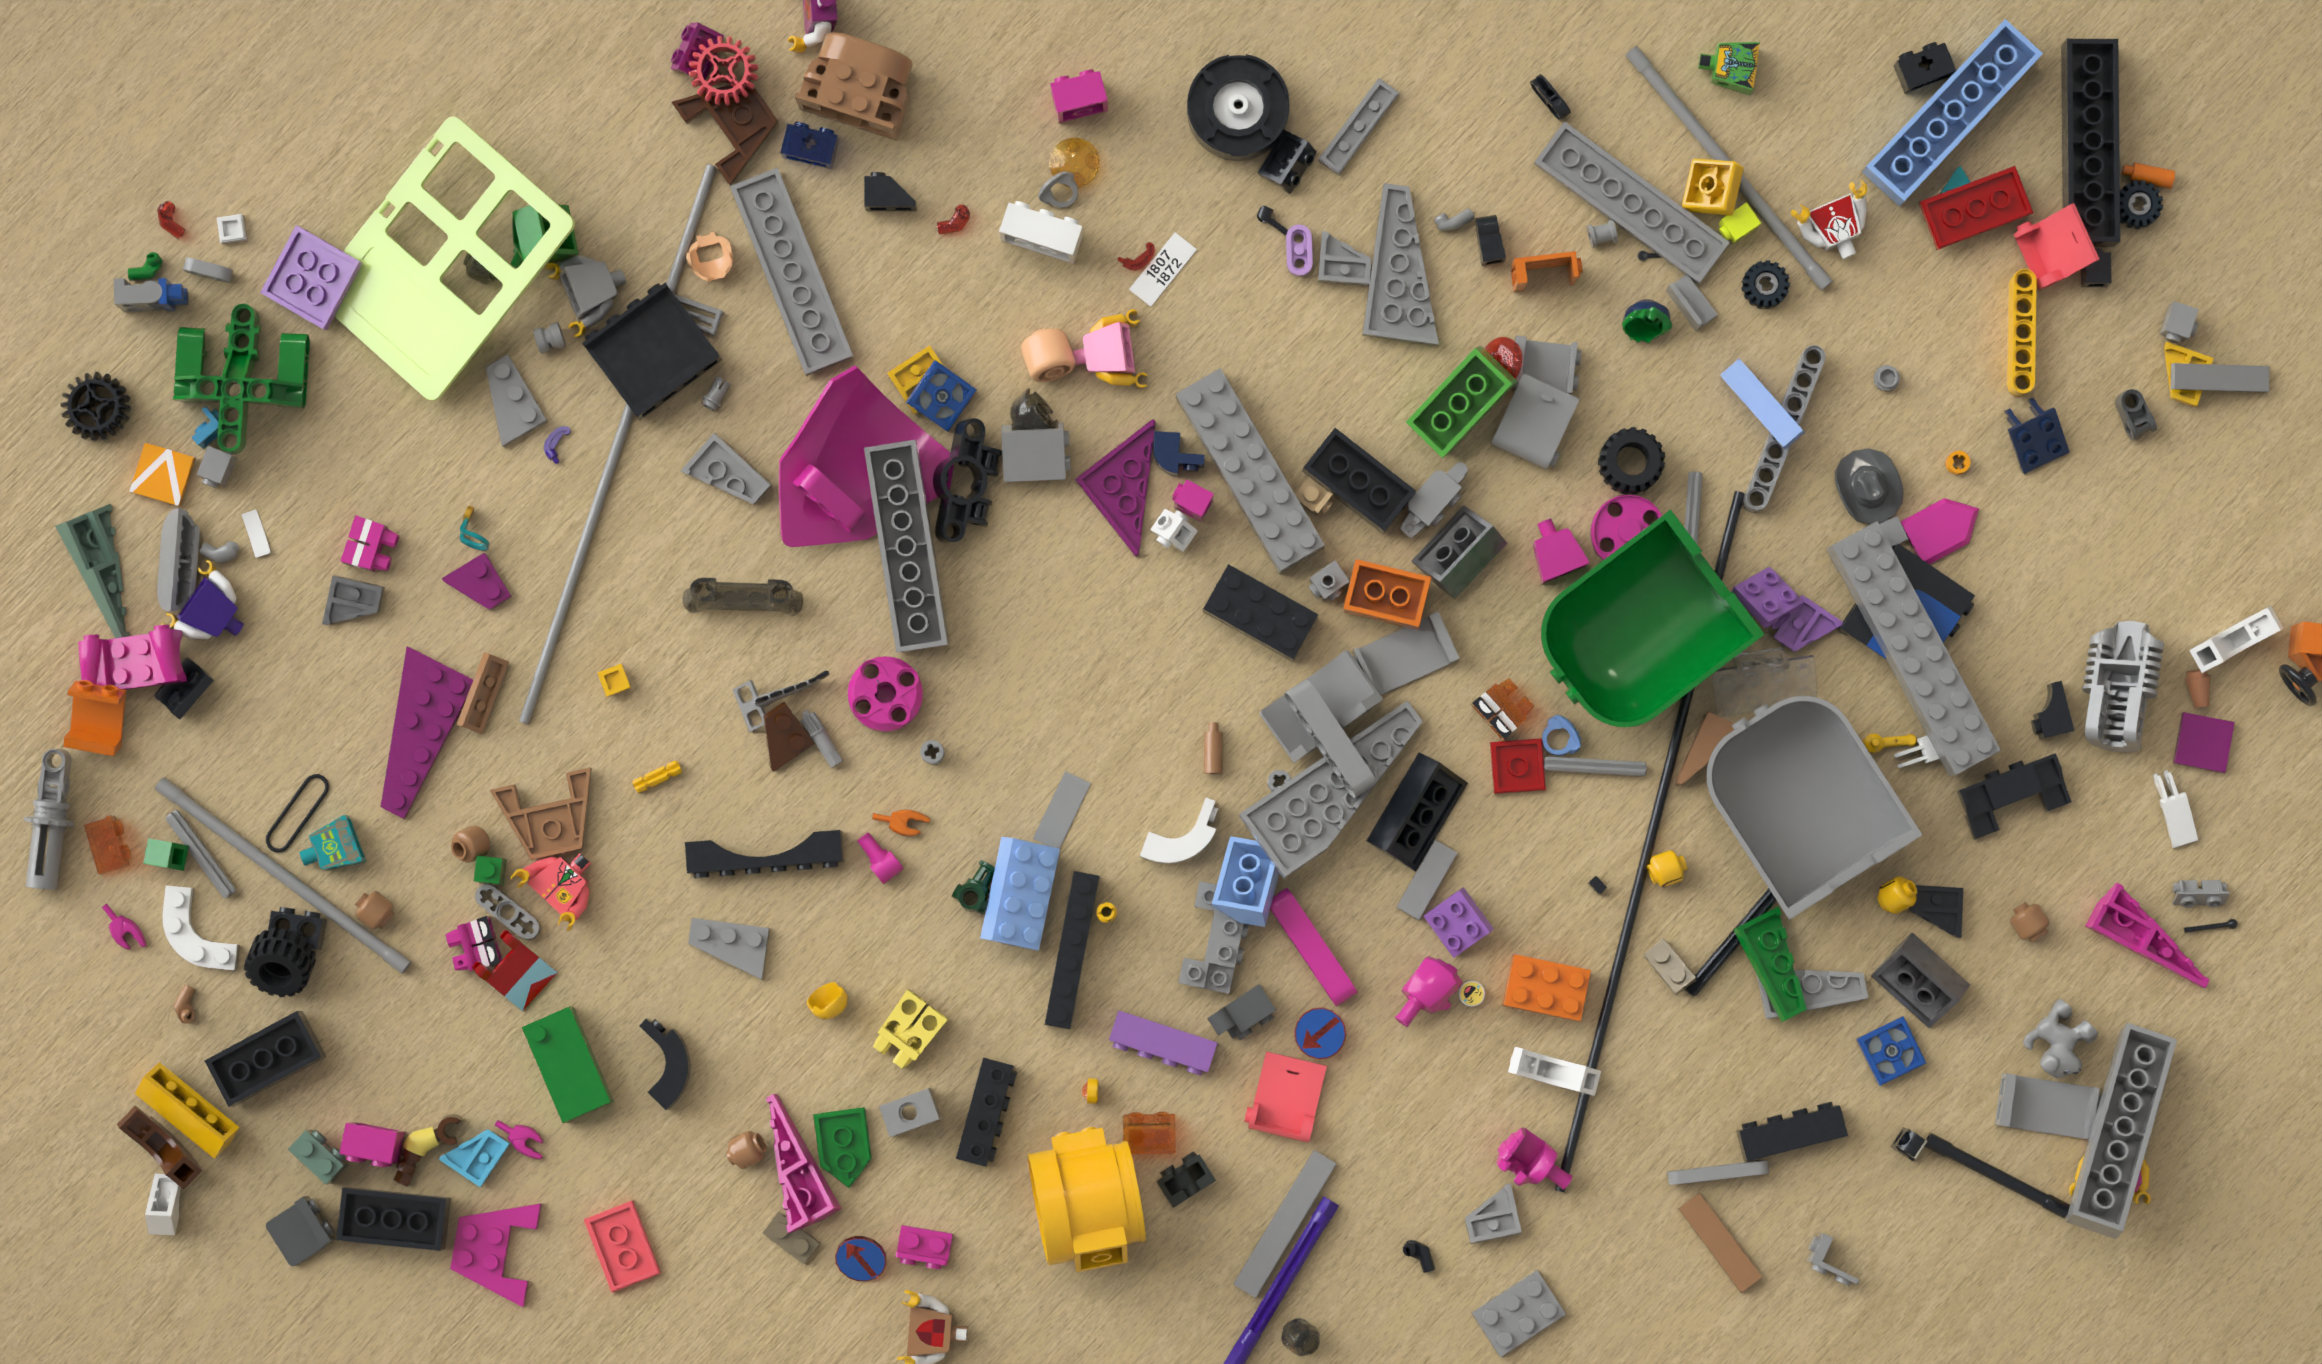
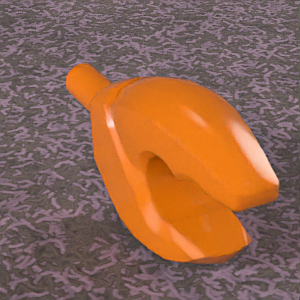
[872,809,930,837]

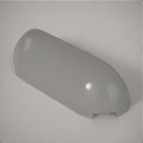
[157,508,200,611]

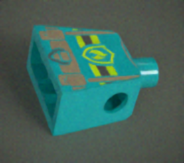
[299,815,367,871]

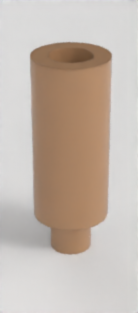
[1203,722,1223,774]

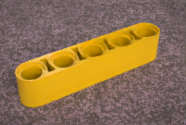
[2007,269,2037,397]

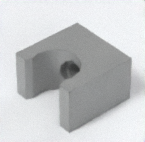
[879,1088,942,1137]

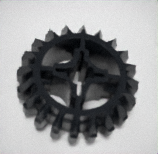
[60,372,132,442]

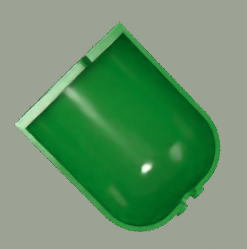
[1541,509,1765,727]

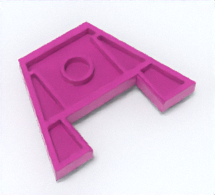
[450,1203,542,1307]

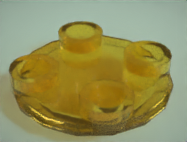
[1049,137,1100,189]

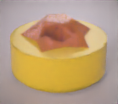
[1082,1078,1099,1104]

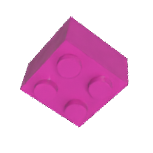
[1050,69,1108,123]
[339,1122,406,1168]

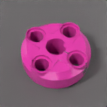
[1590,495,1662,560]
[848,656,923,732]

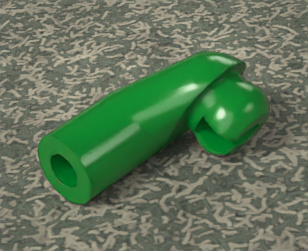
[128,252,162,281]

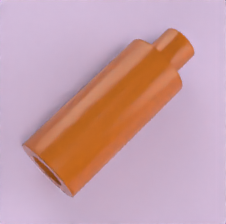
[2121,162,2175,189]

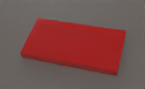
[1919,166,2033,250]

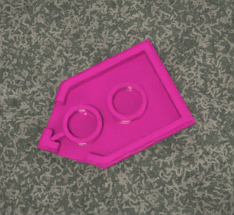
[1900,498,1979,564]

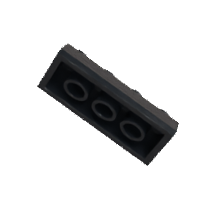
[1366,752,1468,872]

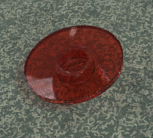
[1484,337,1522,379]

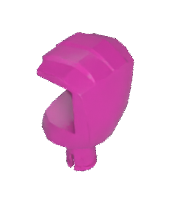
[1395,956,1463,1028]
[1496,1127,1572,1190]

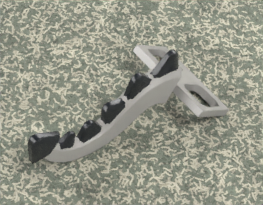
[732,670,830,732]

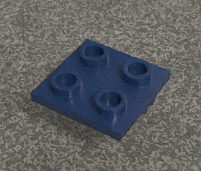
[2004,397,2070,474]

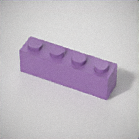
[1109,1010,1217,1076]

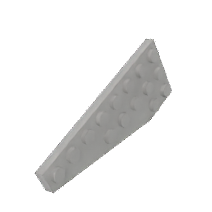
[1239,701,1423,879]

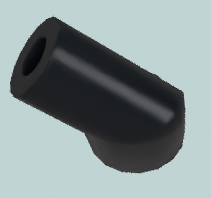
[1403,1240,1435,1273]

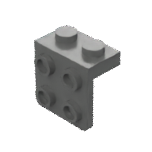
[266,1196,336,1266]

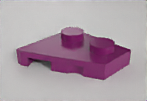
[442,553,512,610]

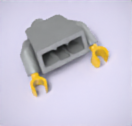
[545,255,626,337]

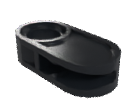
[1530,74,1571,121]

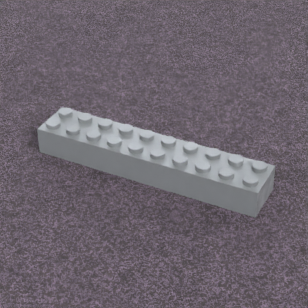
[1827,521,2001,776]

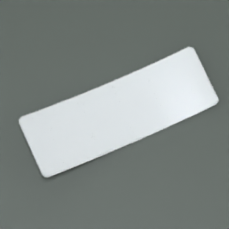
[242,509,270,558]

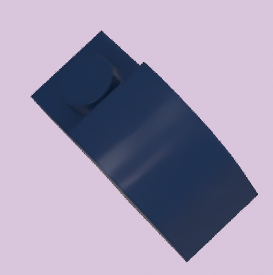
[1154,431,1205,477]

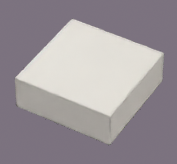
[217,214,247,244]

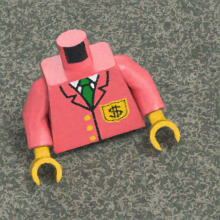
[511,853,591,931]

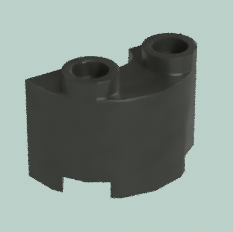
[1156,1151,1216,1208]

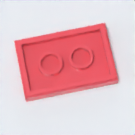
[584,1200,661,1292]

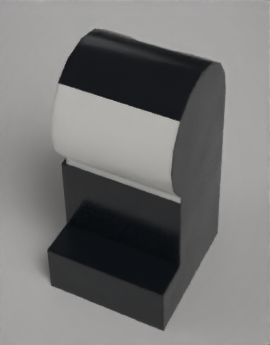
[1890,1127,1927,1161]

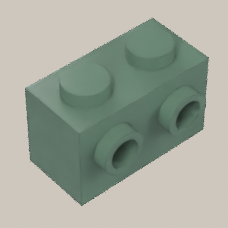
[288,1130,349,1185]

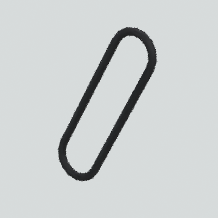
[266,774,329,852]

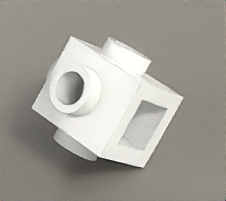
[1151,509,1198,552]

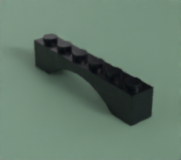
[685,830,844,879]
[1044,871,1100,1030]

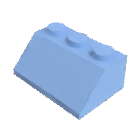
[1212,836,1279,927]

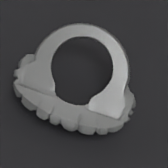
[1038,171,1078,207]

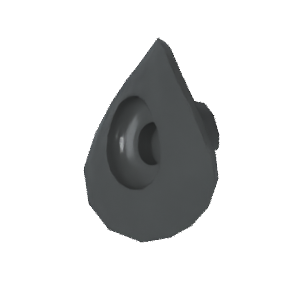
[1835,448,1904,525]

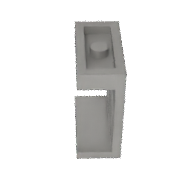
[1511,336,1581,395]
[1001,423,1071,482]

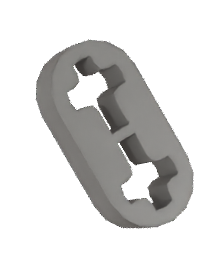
[183,258,233,283]

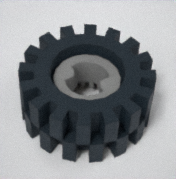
[2120,180,2163,229]
[1741,260,1790,309]

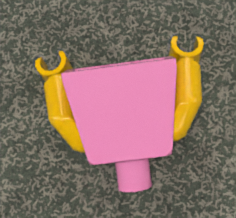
[1073,309,1148,389]

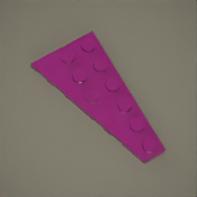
[380,646,473,819]

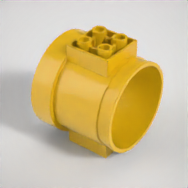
[1027,1127,1146,1272]

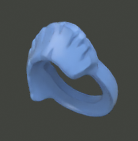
[1542,715,1582,756]

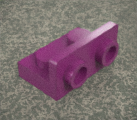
[671,22,724,81]

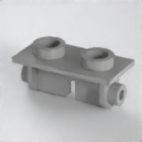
[2173,880,2230,908]

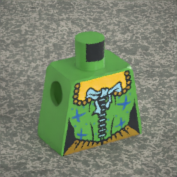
[1698,42,1760,95]

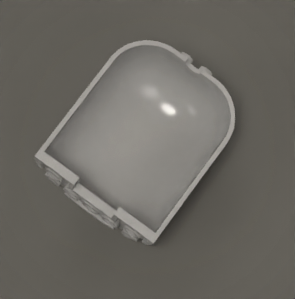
[1707,696,1922,920]

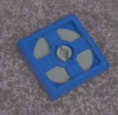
[905,360,977,432]
[1856,1016,1926,1086]

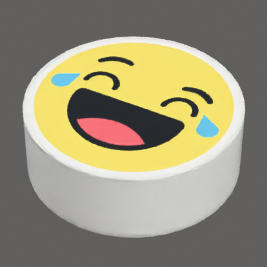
[1458,981,1485,1007]

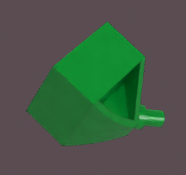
[510,204,579,268]

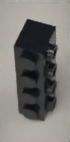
[956,1058,1017,1167]

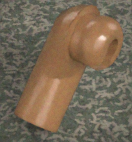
[174,984,196,1024]

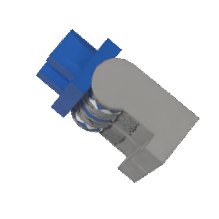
[114,278,188,312]

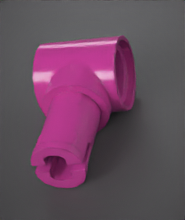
[857,832,904,884]

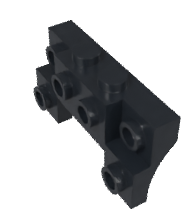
[1957,753,2072,840]

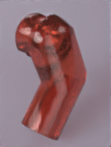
[937,204,970,235]

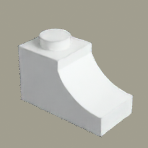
[145,1174,181,1235]

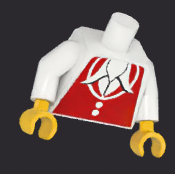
[1791,180,1868,260]

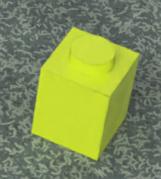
[1719,202,1761,244]

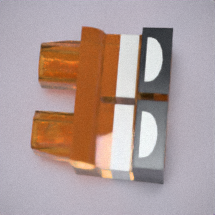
[1471,678,1534,741]

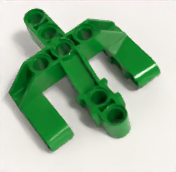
[173,303,310,454]

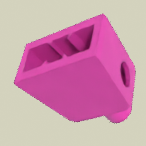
[1533,519,1589,584]

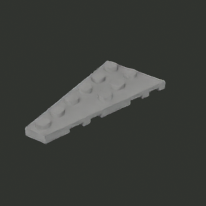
[1362,183,1439,346]

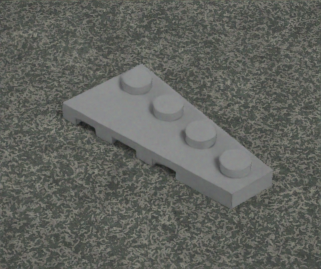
[1756,970,1869,1019]

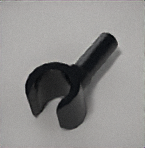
[1257,206,1288,235]

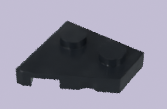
[1909,885,1964,938]

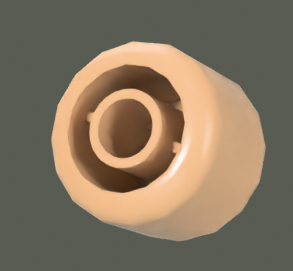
[1021,328,1076,382]

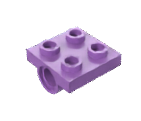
[1732,567,1804,629]
[1424,887,1494,958]

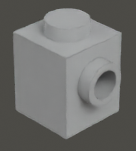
[2160,301,2199,344]
[1308,561,1350,601]

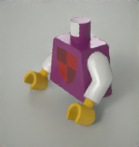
[787,0,837,53]

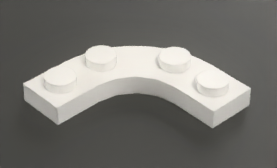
[163,885,239,970]

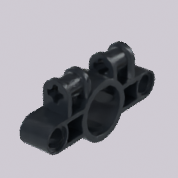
[933,418,1002,543]

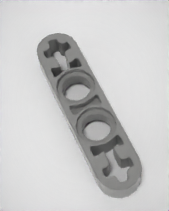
[1667,1160,1769,1185]

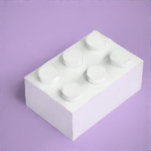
[999,201,1083,264]

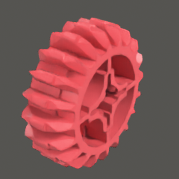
[689,36,758,106]

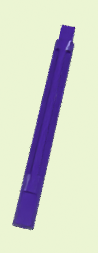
[1224,1196,1339,1364]

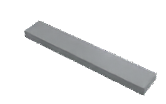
[1233,1150,1336,1298]

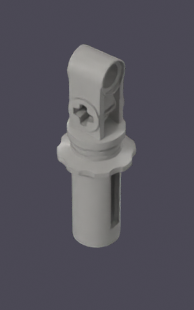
[24,749,75,890]

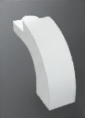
[2189,606,2283,673]
[1140,798,1218,864]
[1508,1047,1601,1096]

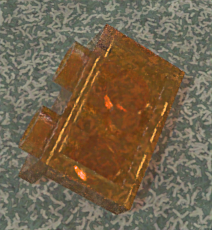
[84,815,131,875]
[1123,1112,1176,1154]

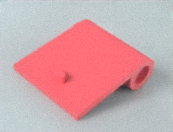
[2013,203,2099,290]
[1244,1051,1327,1143]

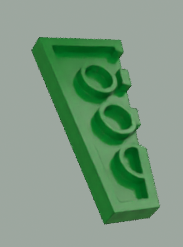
[1733,906,1807,1022]

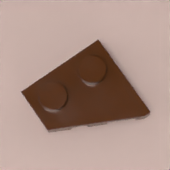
[763,701,814,772]

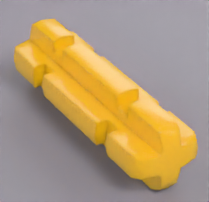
[632,760,682,793]

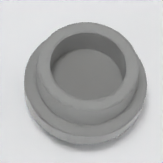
[1874,365,1900,391]

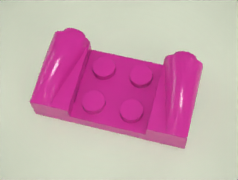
[78,625,187,690]

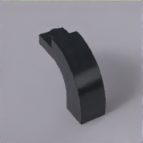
[639,1018,691,1110]

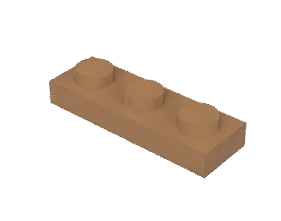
[457,652,509,734]

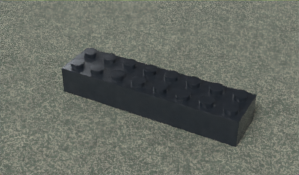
[2061,38,2120,247]

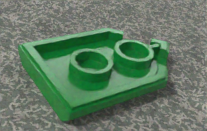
[813,1107,872,1188]

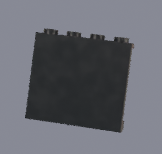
[582,283,722,420]

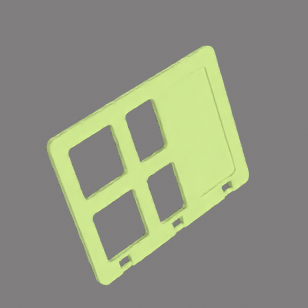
[334,117,575,401]

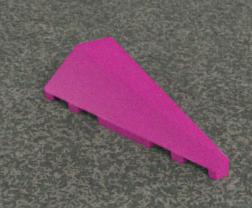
[2085,883,2210,988]
[766,1094,842,1233]

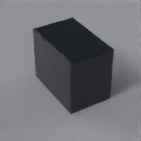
[1588,876,1607,895]

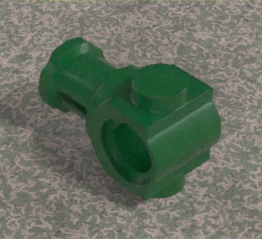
[951,860,995,915]

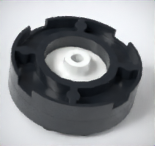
[1187,54,1290,161]

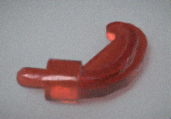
[1117,242,1155,271]

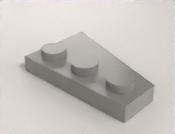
[486,354,547,447]
[681,433,772,504]
[688,918,770,980]

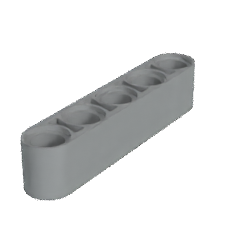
[1284,679,1377,798]

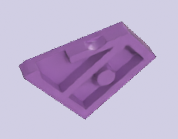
[1772,595,1843,652]

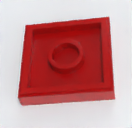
[1490,738,1546,794]

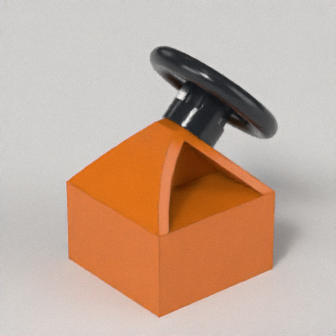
[2279,621,2322,706]

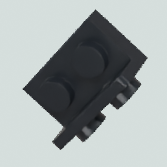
[1257,130,1316,194]
[154,657,214,719]

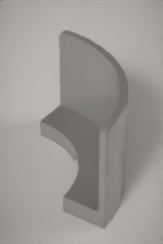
[1260,650,1383,763]

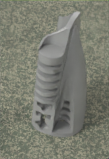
[2082,621,2164,753]

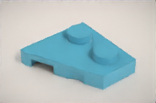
[438,1129,511,1187]

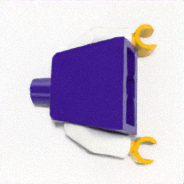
[162,560,244,639]

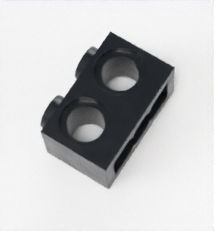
[268,907,327,950]

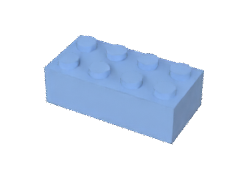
[980,837,1060,951]

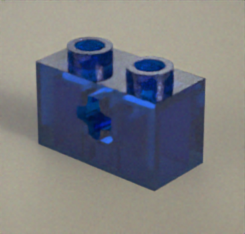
[780,122,839,169]

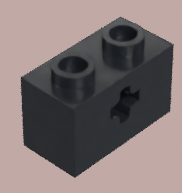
[1894,42,1956,94]

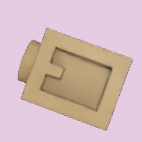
[1295,477,1334,516]

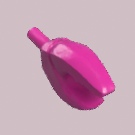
[102,904,146,950]
[495,1120,543,1159]

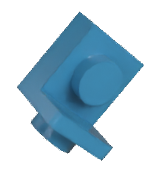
[191,406,219,449]

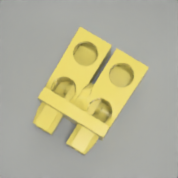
[873,989,949,1069]

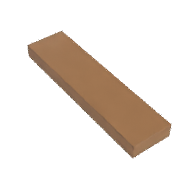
[1678,1193,1762,1293]

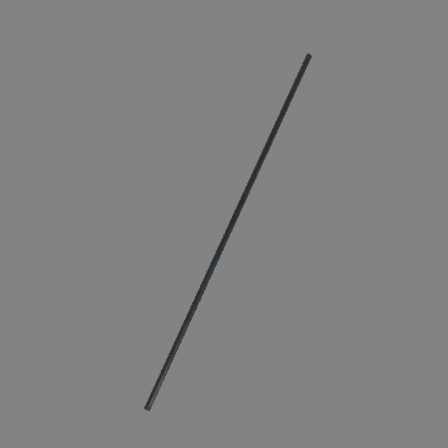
[1555,491,1745,1193]

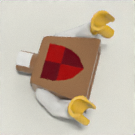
[897,1290,967,1364]

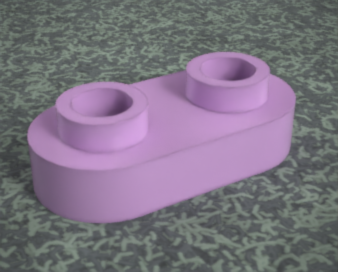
[1286,224,1313,277]

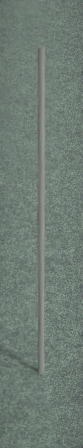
[519,164,717,724]

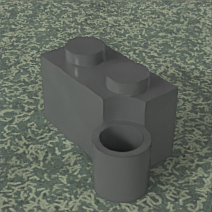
[1207,984,1276,1040]

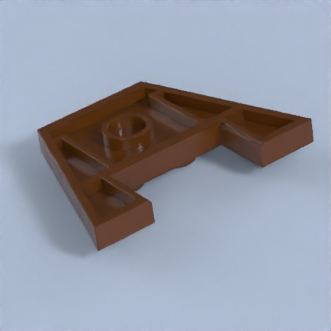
[672,80,779,186]

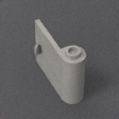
[1491,373,1579,470]

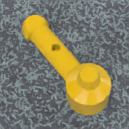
[1862,733,1917,754]

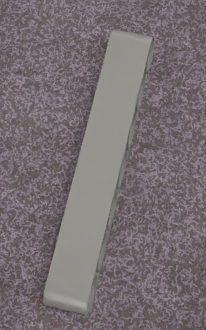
[1743,345,1826,513]

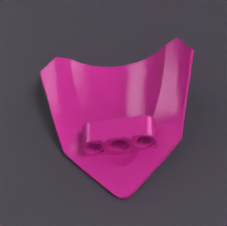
[779,365,955,547]

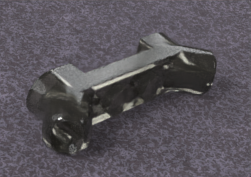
[682,578,803,616]

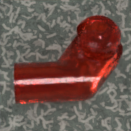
[157,201,185,239]

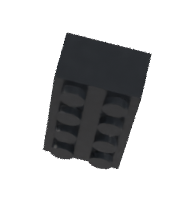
[1302,428,1416,534]
[1203,564,1319,662]
[204,1011,326,1107]
[336,1187,451,1251]

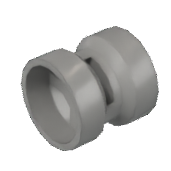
[533,322,566,354]

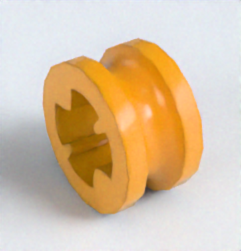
[1945,450,1971,475]

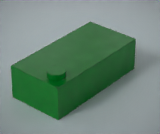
[522,1006,614,1123]

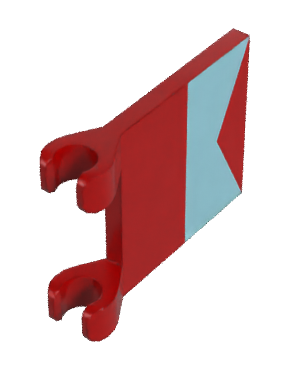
[472,930,557,1011]

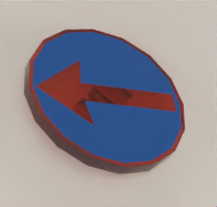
[1294,1008,1346,1059]
[835,1236,887,1281]

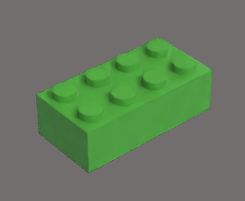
[1406,346,1518,458]

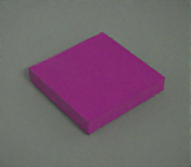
[2173,712,2235,773]

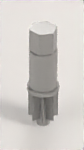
[800,710,843,768]

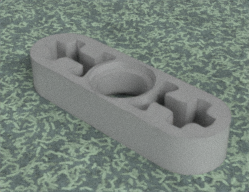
[475,884,541,940]

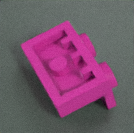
[895,1225,953,1270]

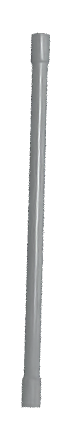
[1625,46,1833,290]
[155,777,411,974]

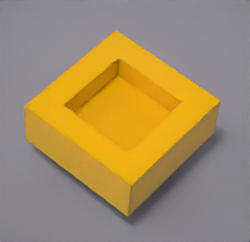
[597,663,631,697]

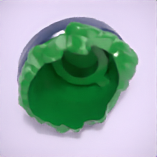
[1622,299,1673,344]

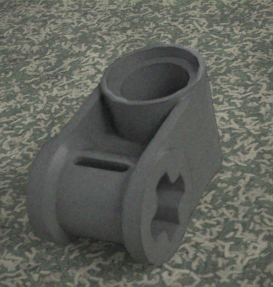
[2115,389,2157,441]

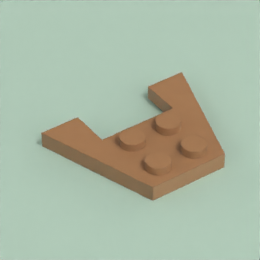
[490,767,592,860]

